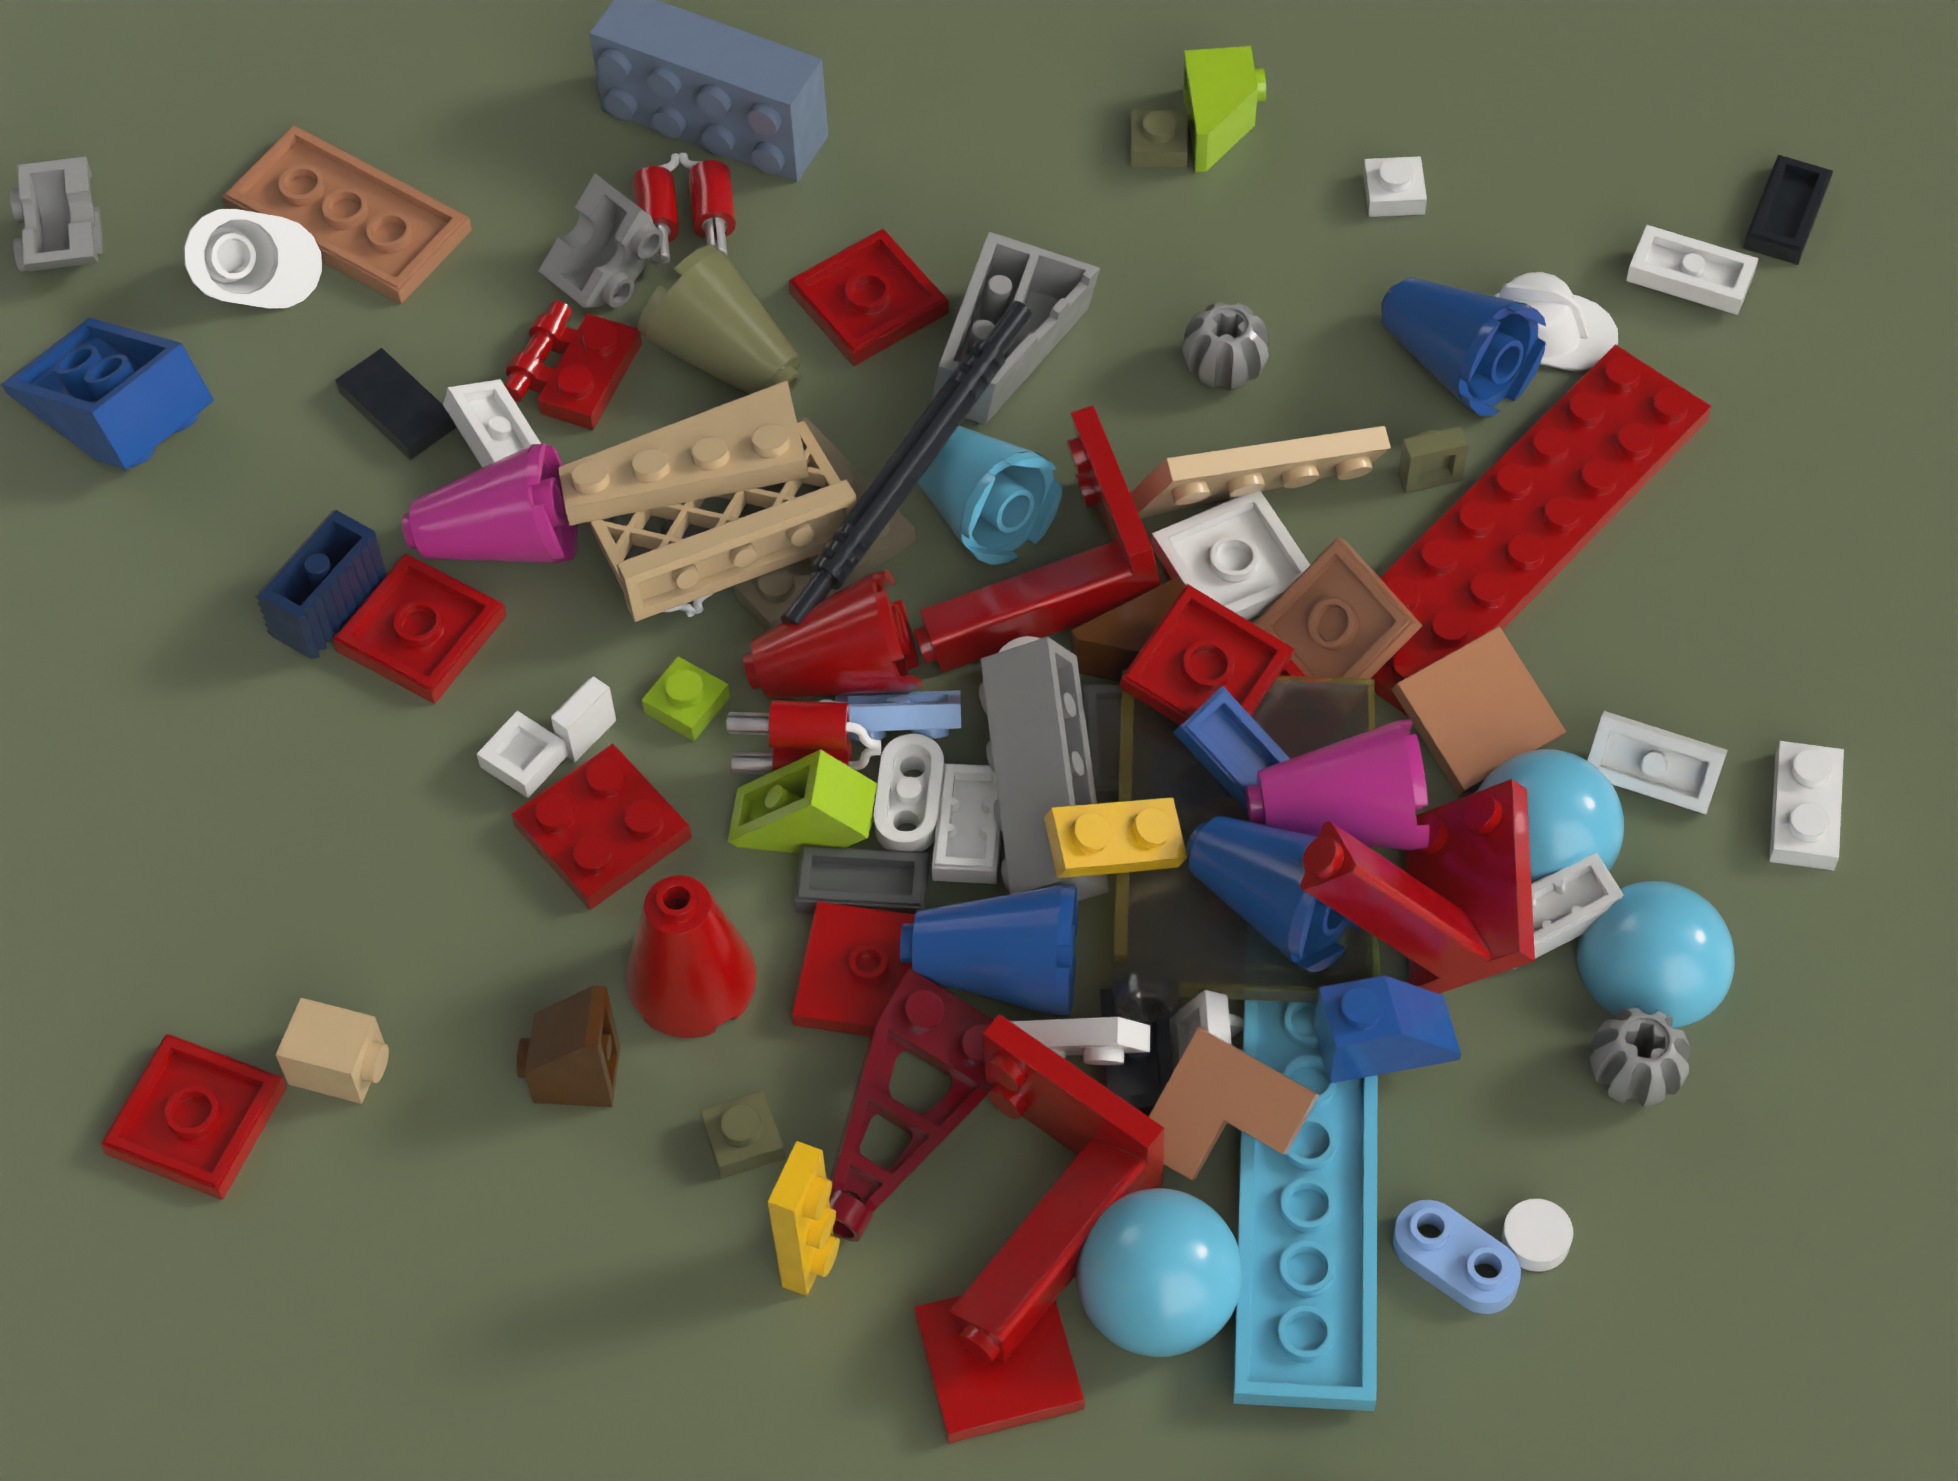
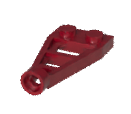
[829,968,994,1242]

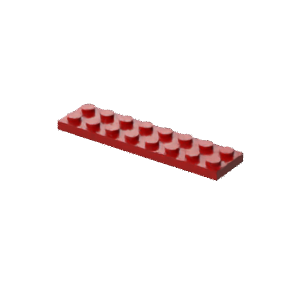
[1364,344,1712,716]

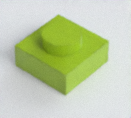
[642,656,730,741]

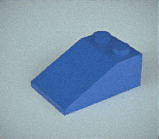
[1,317,214,470]

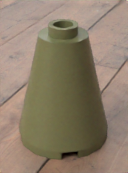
[638,244,801,395]

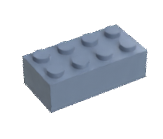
[589,0,828,182]

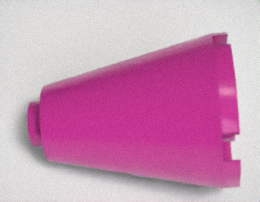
[402,443,578,563]
[1245,719,1429,851]

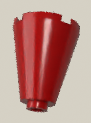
[743,569,922,699]
[626,875,756,1038]

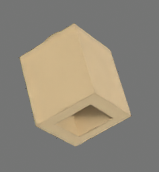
[276,998,389,1104]

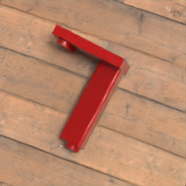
[913,405,1160,673]
[1300,779,1535,994]
[948,1014,1164,1364]

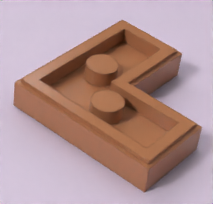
[1149,1027,1319,1180]

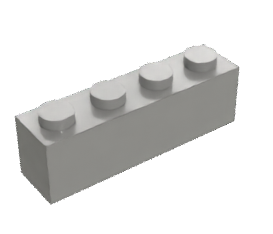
[979,637,1109,901]

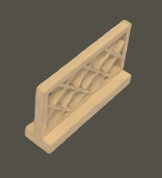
[587,421,857,622]

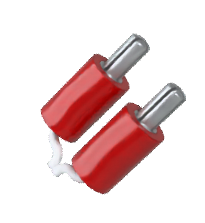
[632,153,736,267]
[726,699,881,775]

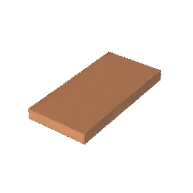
[222,125,472,304]

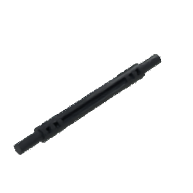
[780,301,1032,625]

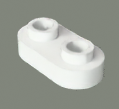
[874,734,944,852]

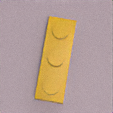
[768,1141,840,1296]

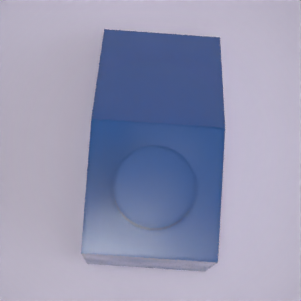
[1313,976,1461,1084]

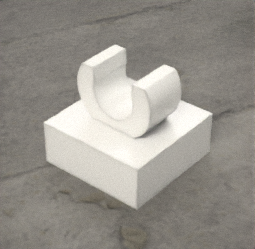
[1169,990,1244,1072]

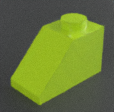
[1182,46,1266,173]
[727,750,877,854]

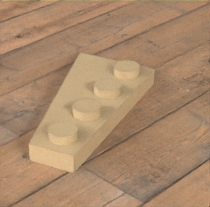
[558,381,809,526]
[1130,426,1391,519]

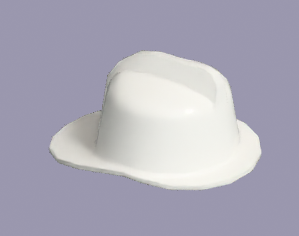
[184,209,322,309]
[1495,272,1618,371]

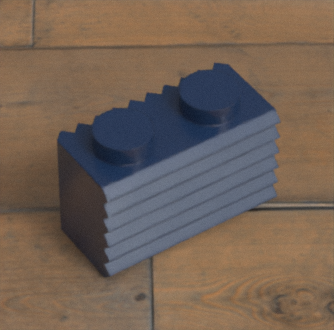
[255,510,387,659]

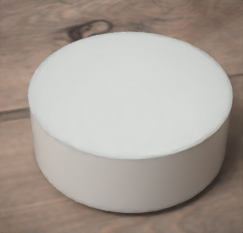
[1501,1199,1573,1272]

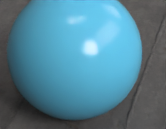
[1477,749,1624,883]
[1576,881,1735,1028]
[1075,1188,1242,1357]

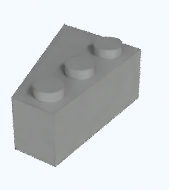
[930,232,1100,425]

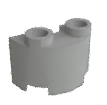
[10,156,103,272]
[538,173,663,308]

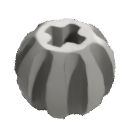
[1182,301,1270,390]
[1589,1006,1691,1108]

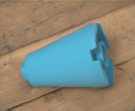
[905,426,1062,565]

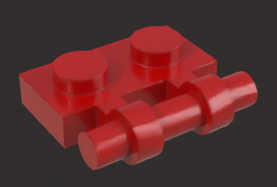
[504,301,642,430]

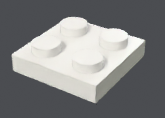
[1151,491,1310,620]

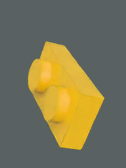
[1044,797,1187,879]

